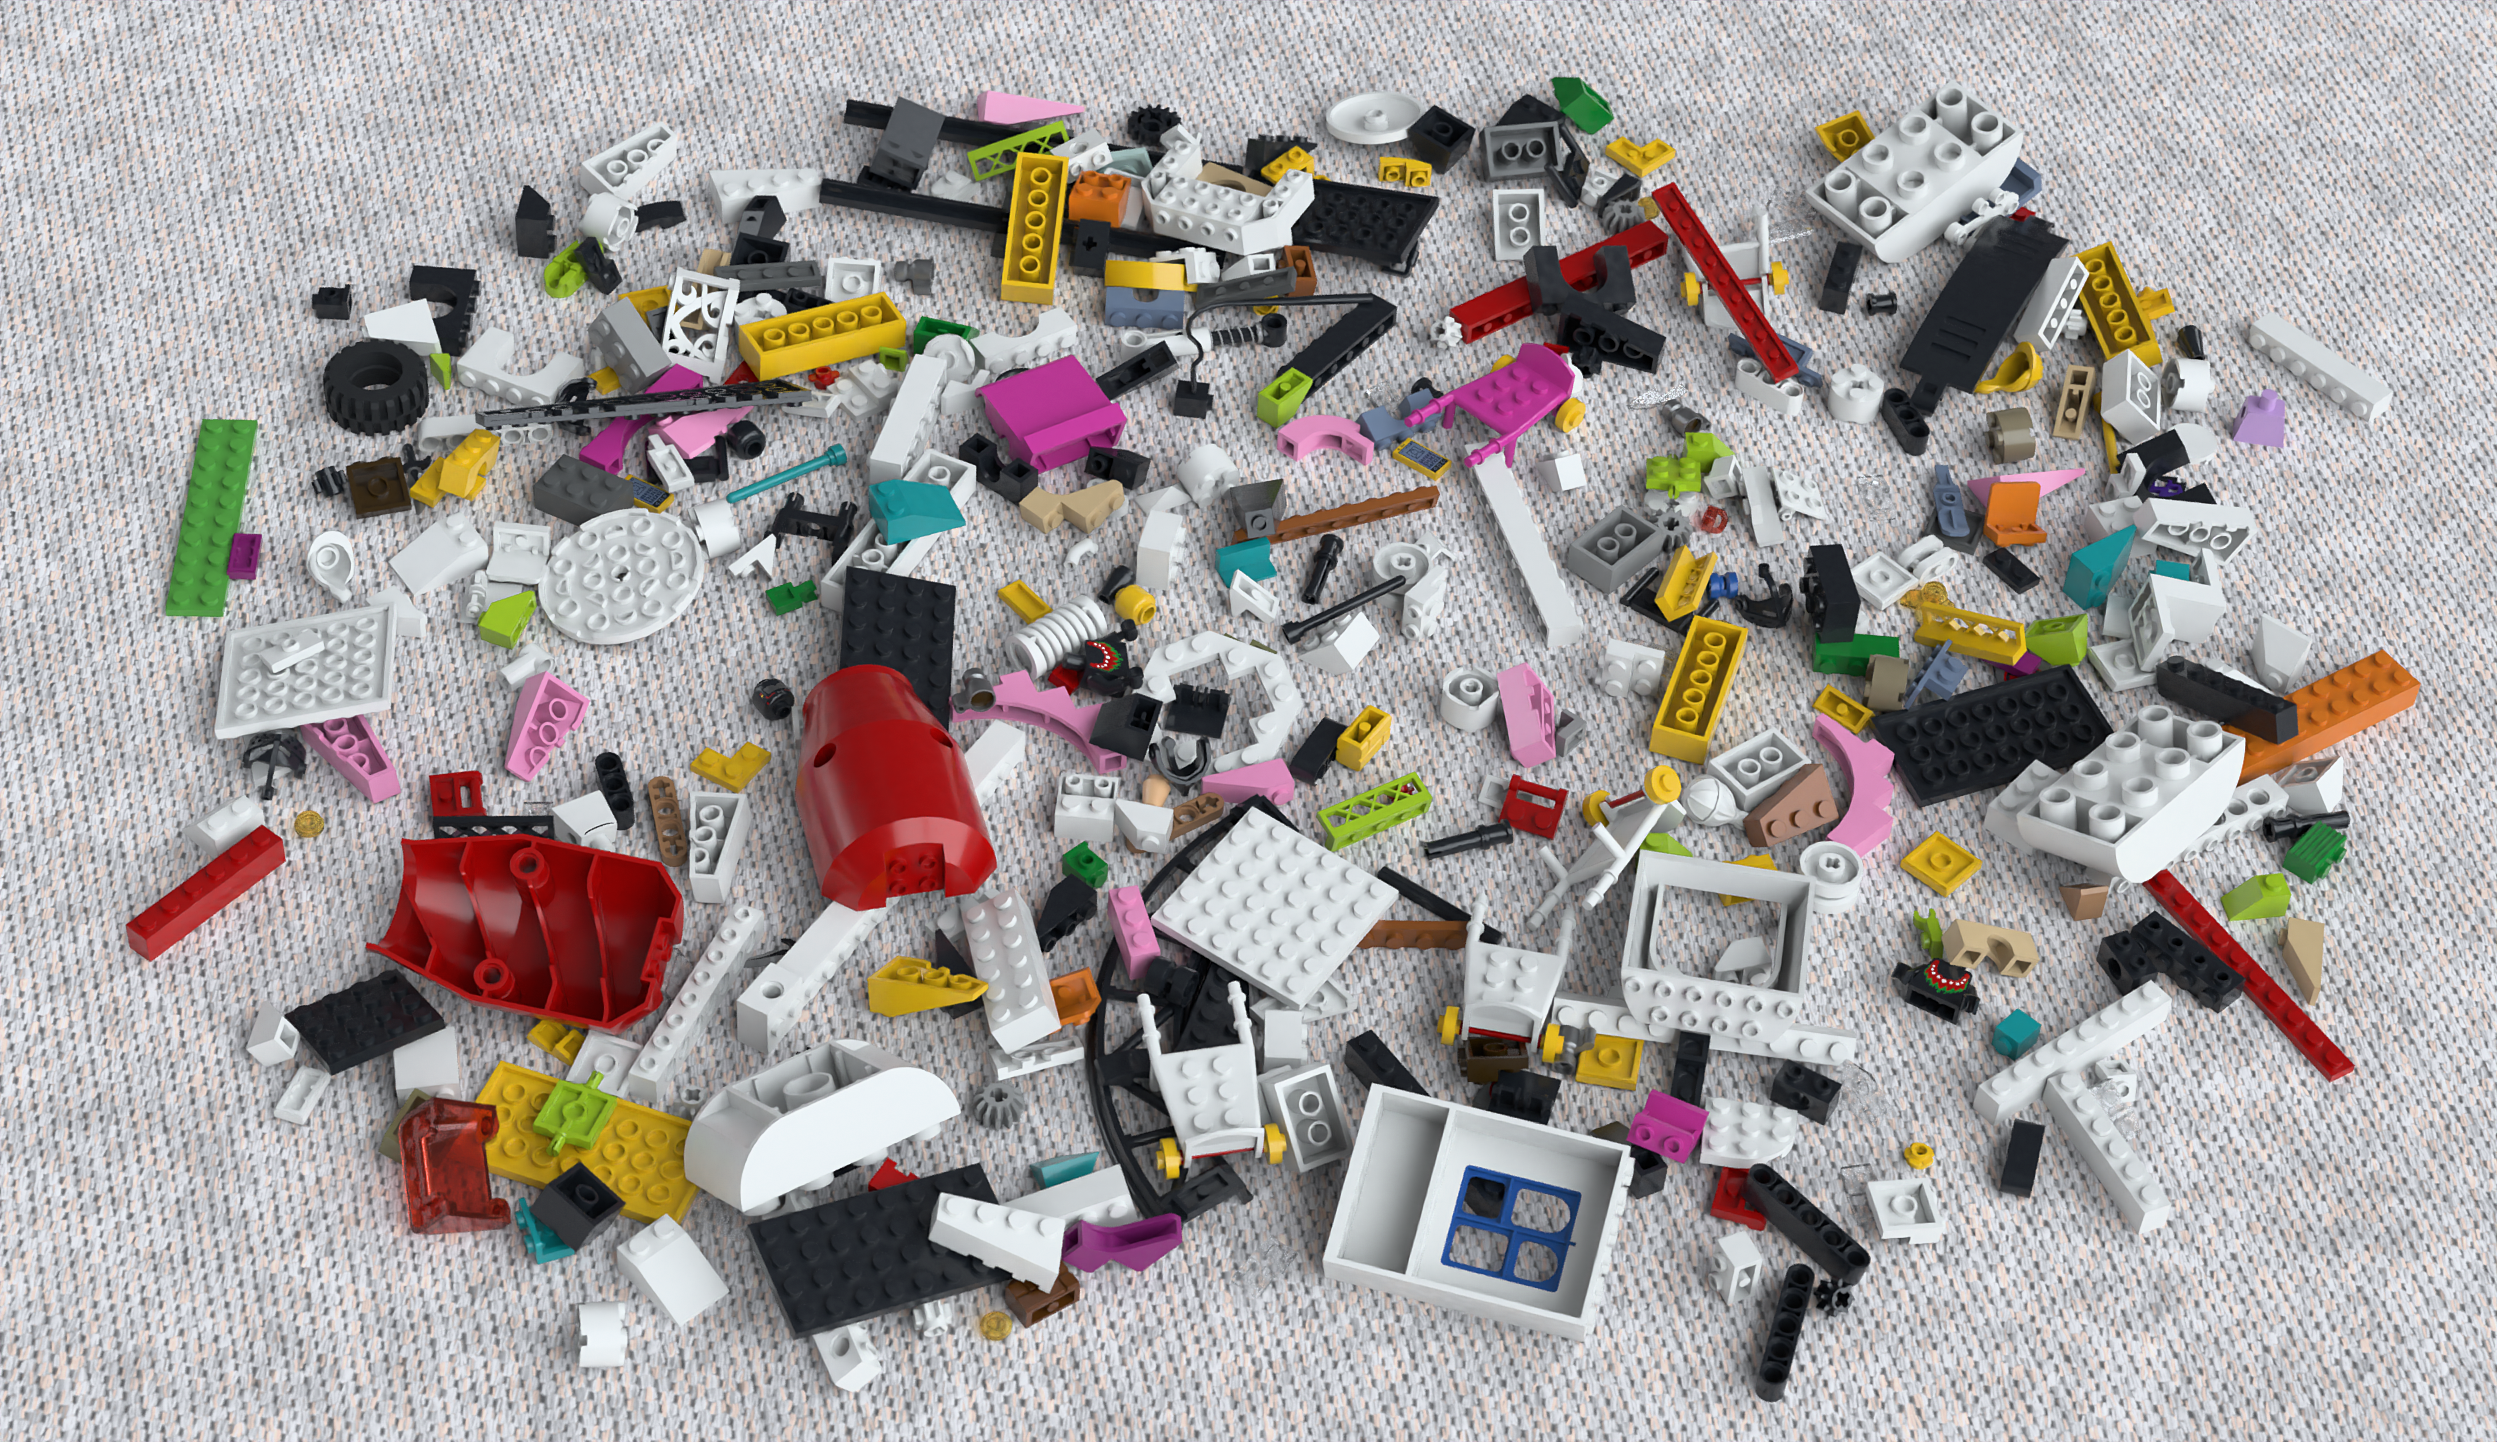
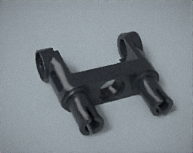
[763,492,858,567]

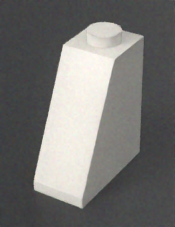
[361,298,442,356]

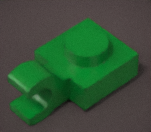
[765,580,818,616]

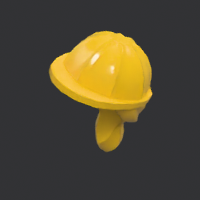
[1974,341,2044,394]

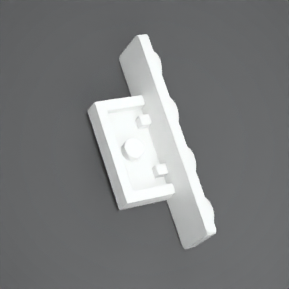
[1738,465,1784,547]

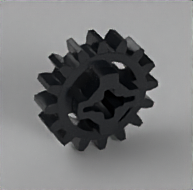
[1127,104,1181,147]

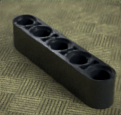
[1740,1163,1871,1286]
[1756,1263,1815,1403]

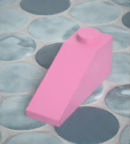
[1200,758,1294,805]

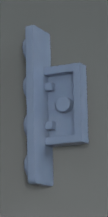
[1728,332,1823,389]
[1903,639,1969,709]

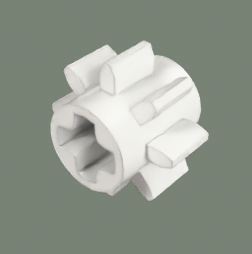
[2060,309,2087,340]
[1429,316,1462,349]
[673,1085,709,1121]
[912,1299,953,1337]

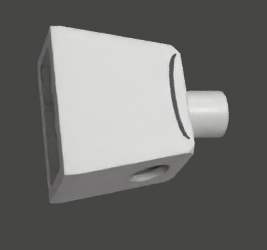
[550,790,617,852]

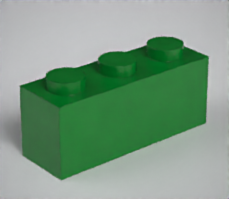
[1812,633,1900,677]

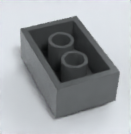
[1478,121,1563,182]
[533,454,634,527]

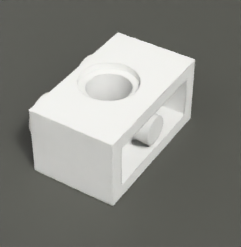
[1050,128,1113,184]

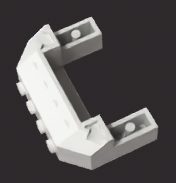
[1141,140,1314,256]

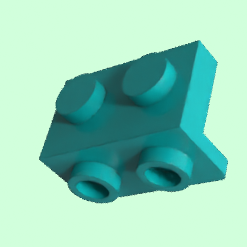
[514,1197,575,1265]

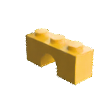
[438,428,501,498]

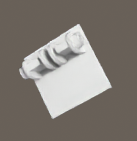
[1770,467,1827,521]
[460,570,523,624]

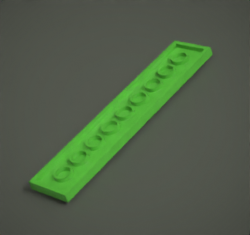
[165,419,258,617]

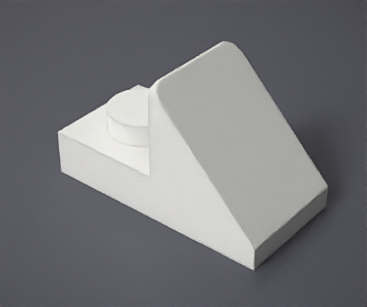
[728,534,776,580]
[1229,569,1280,624]

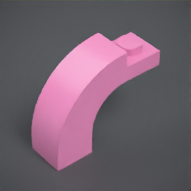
[1277,415,1374,466]

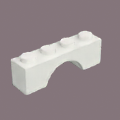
[970,307,1077,375]

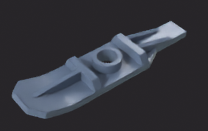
[1933,465,1970,537]

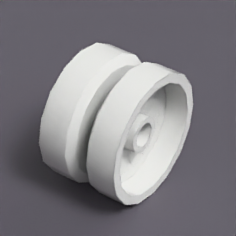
[1370,542,1433,611]
[1797,841,1864,914]

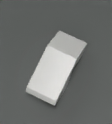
[941,369,990,416]

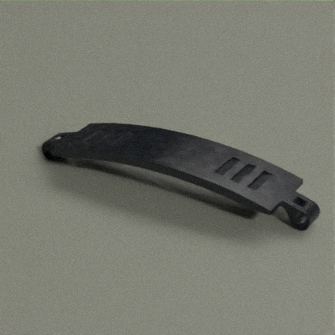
[1899,214,2070,417]

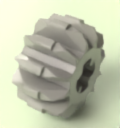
[1602,199,1646,236]
[1649,507,1693,554]
[972,1080,1025,1132]

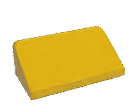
[1812,684,1876,735]

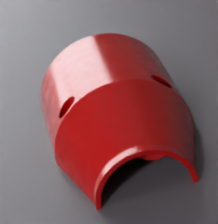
[795,665,997,912]
[365,834,684,1035]

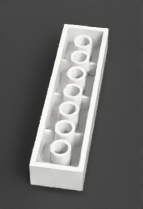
[821,448,976,613]

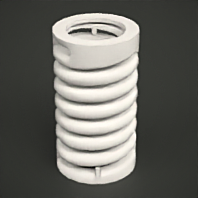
[1005,595,1108,681]

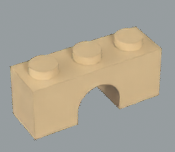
[1941,919,2040,978]

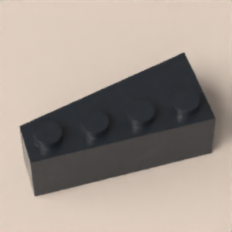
[1556,292,1667,375]

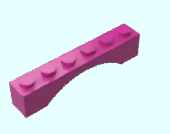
[579,363,703,475]

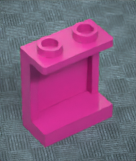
[1626,1089,1710,1164]

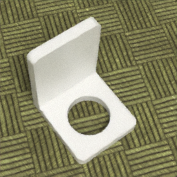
[1415,530,1456,560]

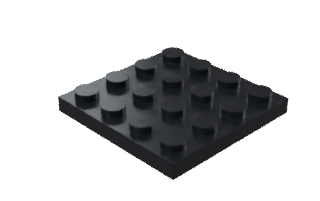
[284,968,446,1076]

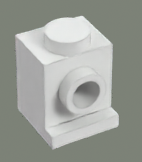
[1581,168,1619,209]
[1704,455,1743,499]

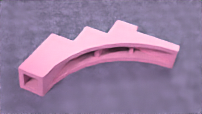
[949,670,1127,775]
[1812,713,1895,858]

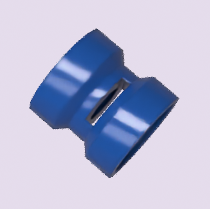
[1706,572,1738,600]

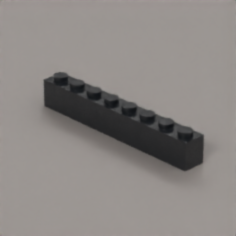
[1344,1029,1513,1219]

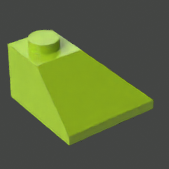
[2025,613,2088,667]

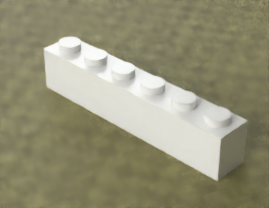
[2247,311,2393,422]
[2042,1070,2171,1235]

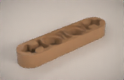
[648,776,688,867]
[1125,793,1224,854]

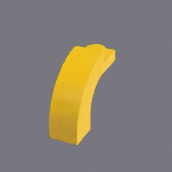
[1104,260,1198,292]

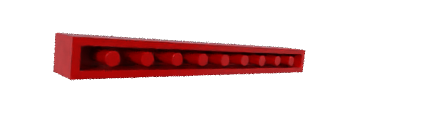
[1449,220,1669,345]

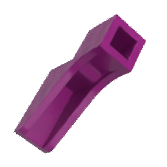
[1061,1213,1182,1273]

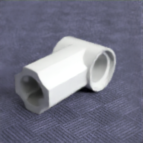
[496,643,556,692]

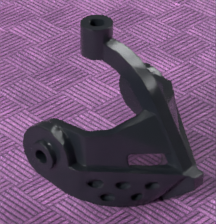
[555,377,616,436]
[1734,563,1794,629]
[242,730,307,801]
[1148,736,1211,797]

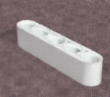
[417,414,552,453]

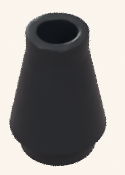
[2177,325,2205,360]
[1097,565,1136,605]

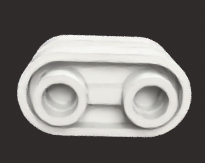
[1897,535,1959,587]

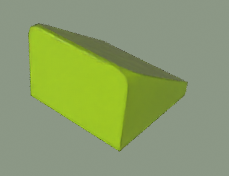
[879,346,909,372]
[429,353,452,390]

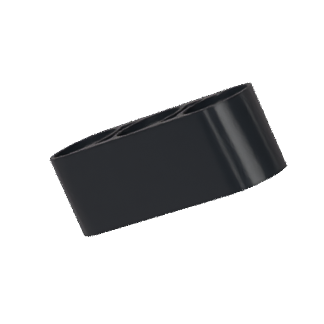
[1881,388,1930,456]
[1289,717,1348,787]
[595,752,635,831]
[1999,1118,2045,1198]

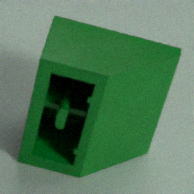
[1551,77,1614,135]
[913,316,980,356]

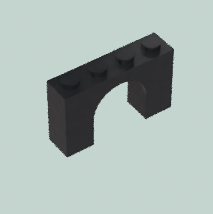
[1523,246,1637,316]
[409,265,482,357]
[2115,429,2216,505]

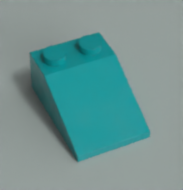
[868,479,966,546]
[2062,524,2137,610]

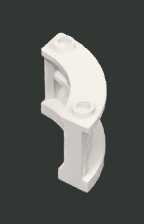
[660,266,740,384]

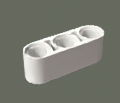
[1734,358,1804,415]

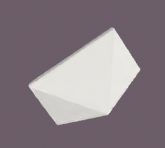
[1134,482,1194,516]
[1478,774,1540,810]

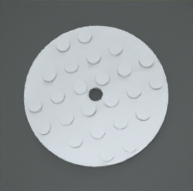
[538,508,704,645]

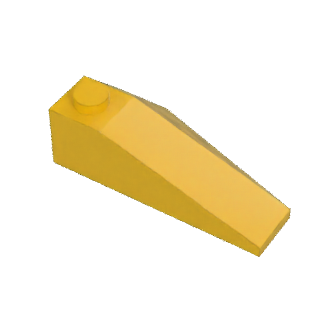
[1815,110,1875,163]

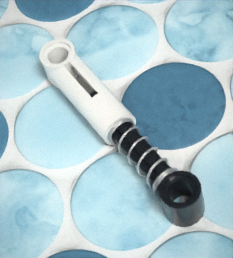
[1120,313,1287,362]

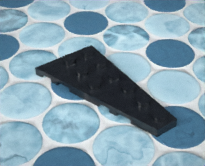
[1173,961,1250,1053]

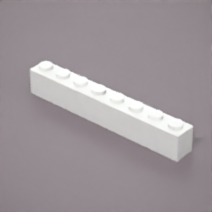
[1973,980,2172,1126]

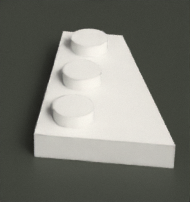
[1250,976,1358,1028]

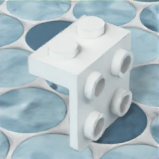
[1149,247,1220,285]
[486,521,551,585]

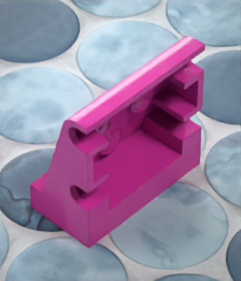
[974,354,1127,475]

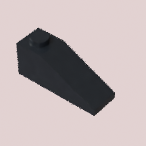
[1096,340,1180,401]
[935,929,984,1020]

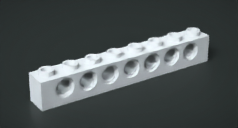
[2085,774,2289,895]
[628,902,764,1104]
[761,1188,883,1392]

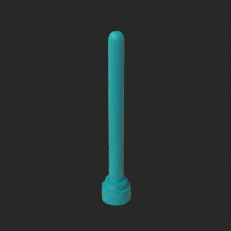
[726,443,847,504]

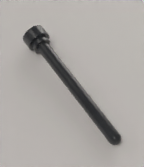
[1281,575,1406,645]

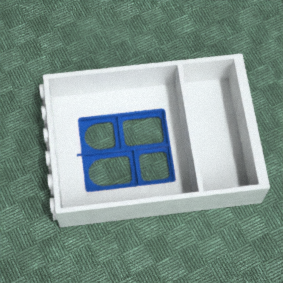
[1323,1083,1635,1343]

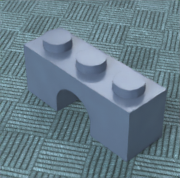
[1105,287,1185,330]
[1355,388,1443,451]

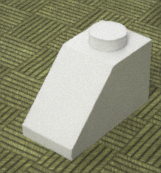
[1114,798,1174,854]

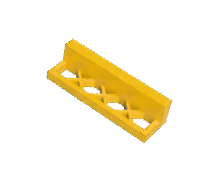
[1654,544,1718,622]
[1914,601,2027,666]

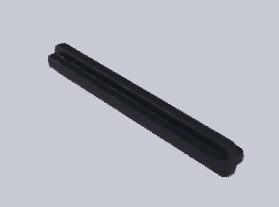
[1377,866,1503,945]

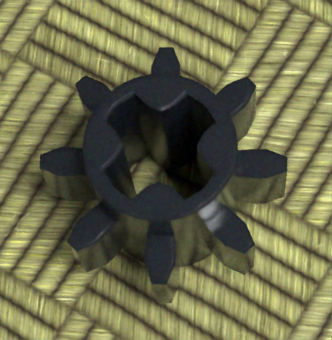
[1571,346,1603,379]
[311,466,348,499]
[1813,1275,1855,1317]

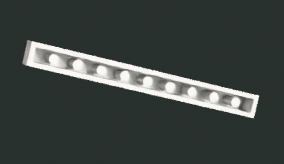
[1462,441,1583,648]
[1551,991,1856,1068]

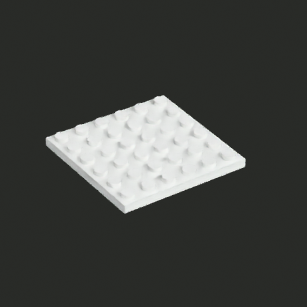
[215,602,397,740]
[1151,806,1399,1011]

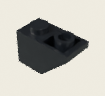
[1084,446,1151,490]

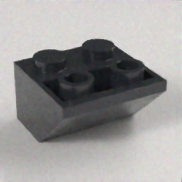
[1089,692,1163,762]

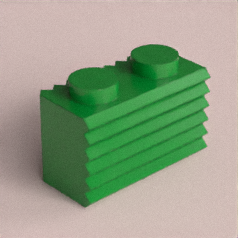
[2282,820,2347,885]

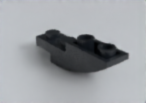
[736,288,835,314]

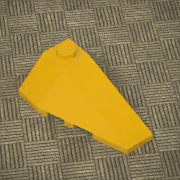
[867,955,989,1017]

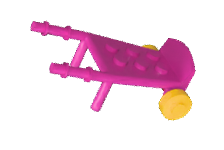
[1404,343,1586,468]

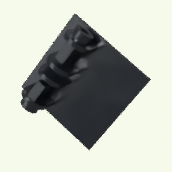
[1165,682,1231,739]
[1488,1070,1562,1126]

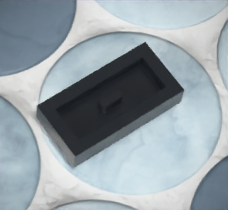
[1982,547,2040,595]

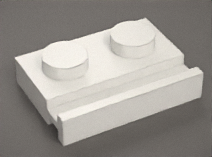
[922,170,980,202]

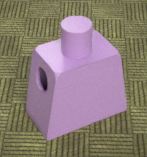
[2233,389,2285,448]

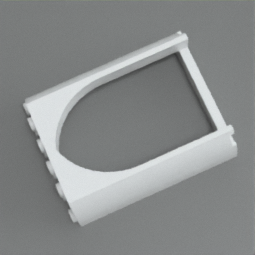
[1621,849,1816,1044]

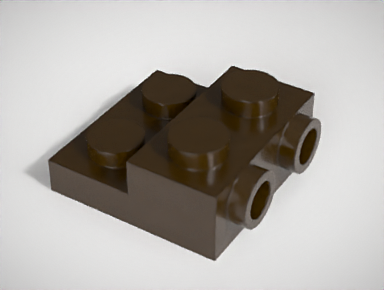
[346,456,412,519]
[1457,1036,1529,1085]

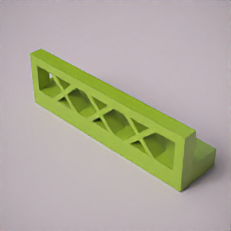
[967,120,1069,182]
[1316,771,1433,852]

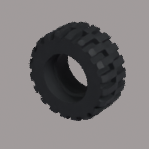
[323,339,429,436]

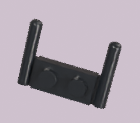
[1544,123,1590,209]
[644,436,729,485]
[1620,567,1720,637]

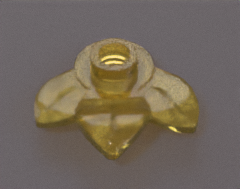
[1900,581,1955,624]

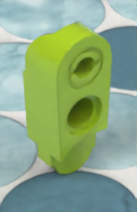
[544,240,603,298]

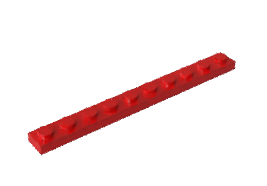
[1651,182,1799,384]
[2142,868,2355,1082]

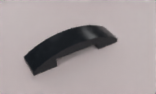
[1670,1031,1711,1107]

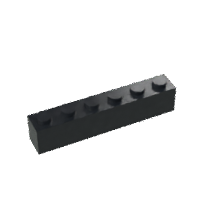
[1276,293,1397,404]
[2156,655,2299,745]

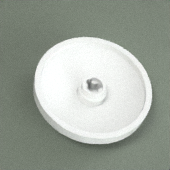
[1326,91,1425,144]

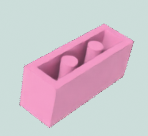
[1107,885,1160,980]

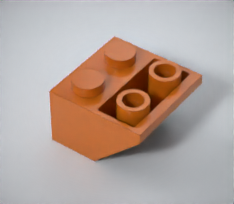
[1069,171,1131,228]

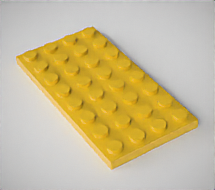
[446,1060,701,1226]

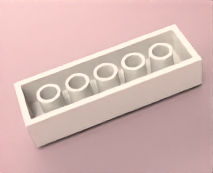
[866,354,946,487]
[961,887,1062,1055]

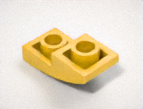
[1378,157,1432,187]

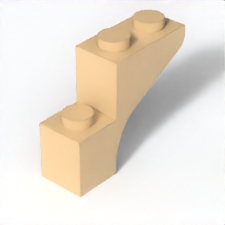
[679,248,732,330]
[1019,480,1125,534]

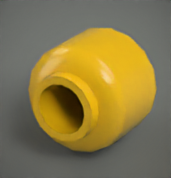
[1115,584,1156,626]

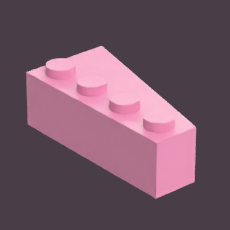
[300,714,401,804]

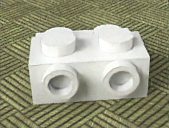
[825,256,882,303]
[826,359,899,423]
[1401,565,1446,642]
[1595,638,1665,698]
[1865,1178,1945,1244]

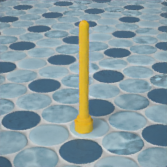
[2092,391,2119,474]

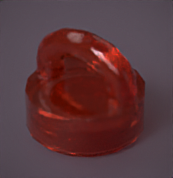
[1700,505,1728,534]

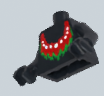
[1062,619,1144,699]
[1891,958,1980,1025]

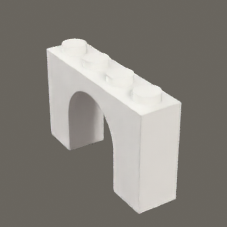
[457,326,584,406]

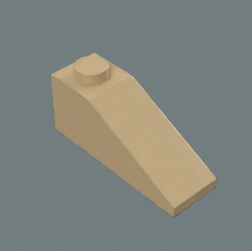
[2053,364,2097,441]
[2278,917,2325,1006]

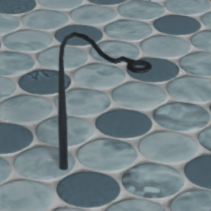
[1185,293,1373,394]

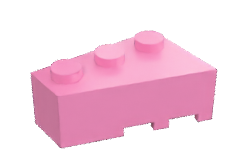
[1497,662,1556,768]

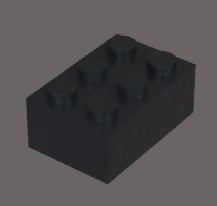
[1799,544,1861,644]

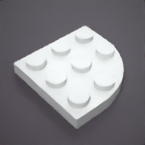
[1699,1096,1797,1169]

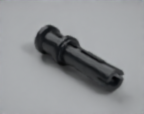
[1301,534,1344,605]
[2262,810,2350,843]
[1424,818,1513,861]

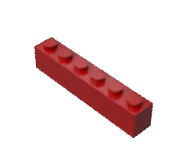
[125,825,286,962]

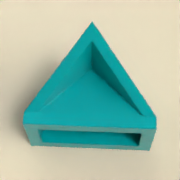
[1030,1151,1100,1190]

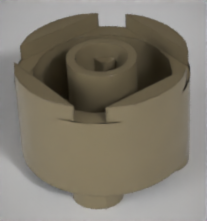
[1985,407,2036,465]
[1861,654,1909,713]

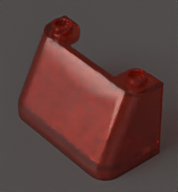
[399,1097,511,1235]

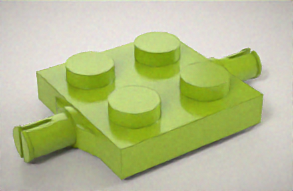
[1646,454,1701,499]
[533,1071,617,1157]

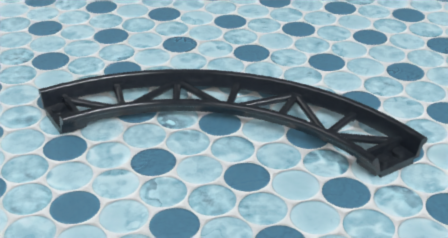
[1086,794,1299,1230]

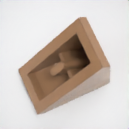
[2059,883,2109,921]

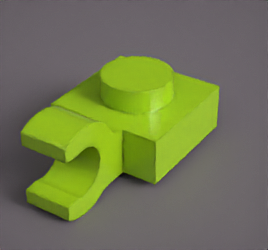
[1913,908,1944,959]

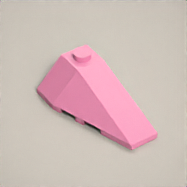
[977,91,1084,126]
[648,406,754,459]
[1967,468,2085,508]
[504,671,590,782]

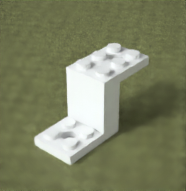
[2127,548,2226,672]

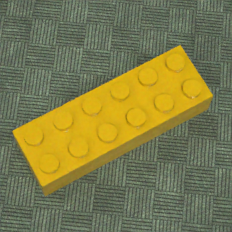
[1001,152,1069,305]
[2070,241,2163,368]
[738,291,906,381]
[1649,615,1749,766]

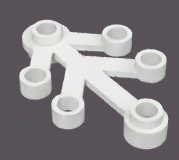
[1944,187,2019,252]

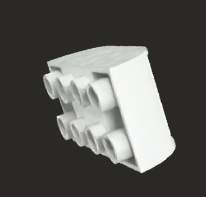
[1805,79,2023,263]
[2016,705,2245,883]
[684,1038,961,1216]

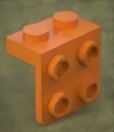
[1983,481,2047,547]
[1048,967,1102,1035]

